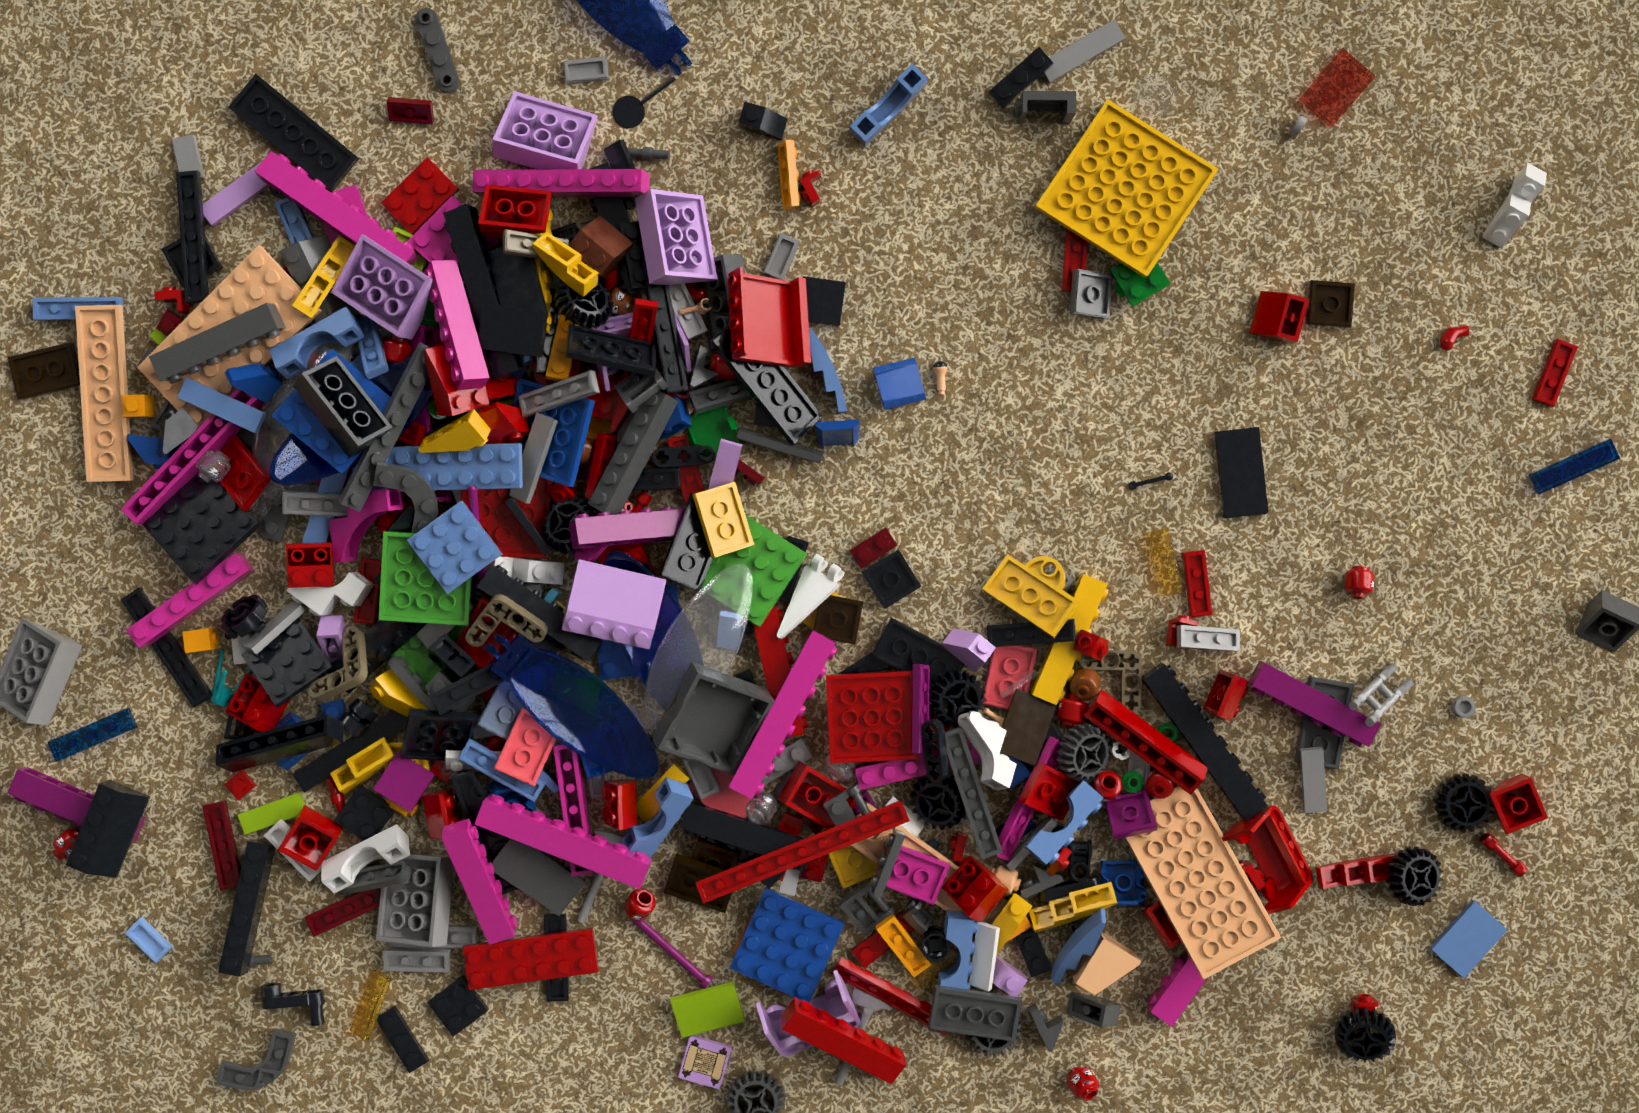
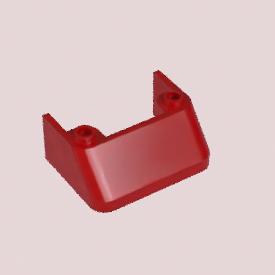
[1222,805,1313,914]

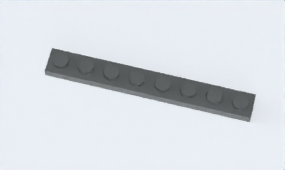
[338,342,431,512]

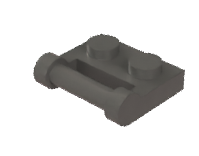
[614,369,668,413]
[823,784,870,826]
[838,879,895,935]

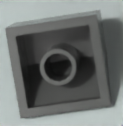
[1575,590,1639,652]

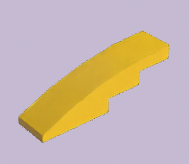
[292,235,355,319]
[1029,882,1118,933]

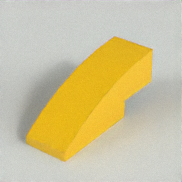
[532,232,599,297]
[330,737,394,794]
[637,762,690,823]

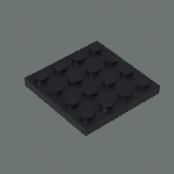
[142,464,262,585]

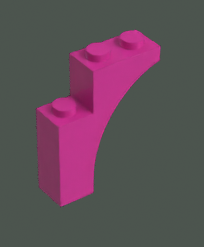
[329,488,404,563]

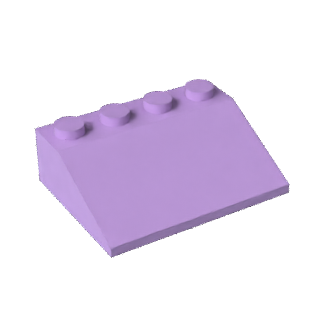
[492,91,598,170]
[635,189,717,285]
[331,234,433,340]
[562,559,666,649]

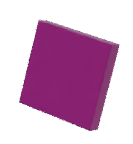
[373,752,436,812]
[1104,789,1157,840]

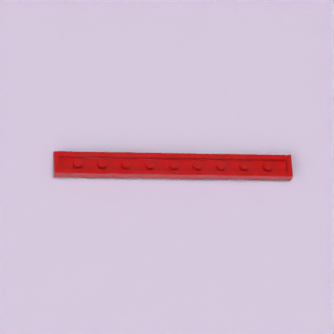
[696,800,910,904]

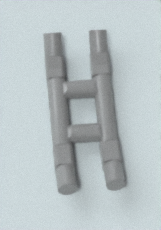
[1349,663,1414,727]

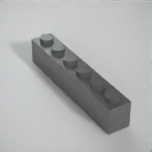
[149,303,286,384]
[588,386,679,515]

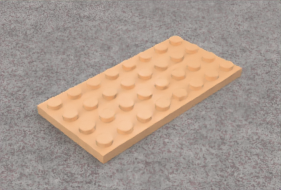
[137,245,322,427]
[1125,786,1281,979]

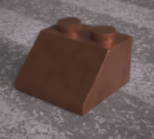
[568,215,634,278]

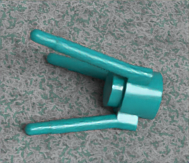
[210,649,252,706]

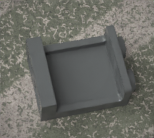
[1014,91,1076,124]

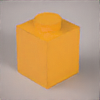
[122,394,155,419]
[182,627,220,653]

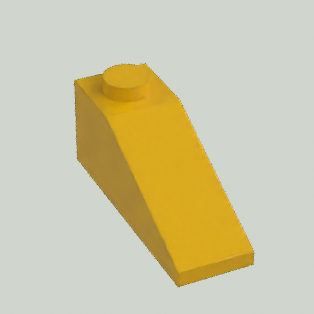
[418,410,491,453]
[369,668,428,717]
[992,893,1033,956]

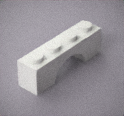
[321,824,410,893]

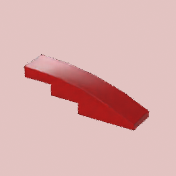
[1315,853,1398,890]

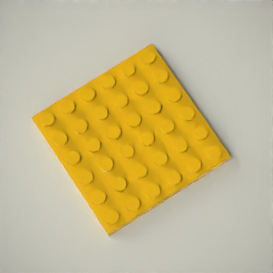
[1035,99,1219,279]

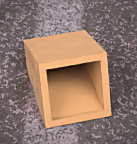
[1070,932,1141,995]

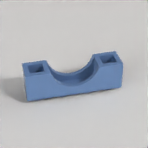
[850,63,928,147]
[269,307,364,380]
[620,777,693,858]
[1023,780,1103,865]
[937,910,977,990]

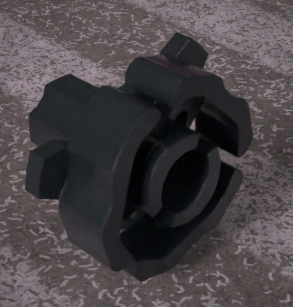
[221,594,268,640]

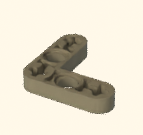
[466,594,548,647]
[308,626,368,702]
[1078,650,1142,713]

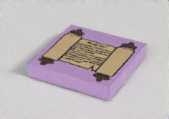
[678,1035,732,1090]

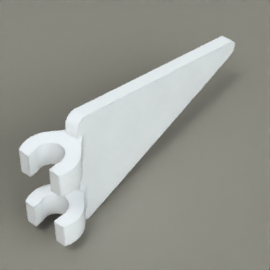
[777,554,845,639]

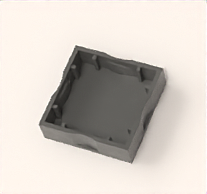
[652,661,775,775]

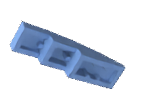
[809,328,847,414]
[1051,908,1106,984]

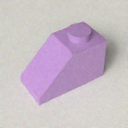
[316,615,347,664]
[941,628,996,672]
[993,956,1028,997]

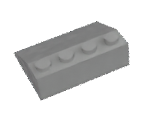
[0,618,82,725]
[376,853,454,947]

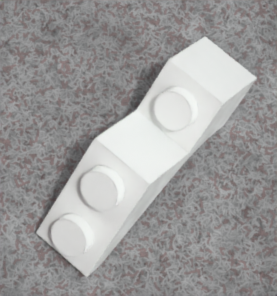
[1483,163,1547,248]
[485,556,565,585]
[286,572,375,616]
[958,711,1017,791]

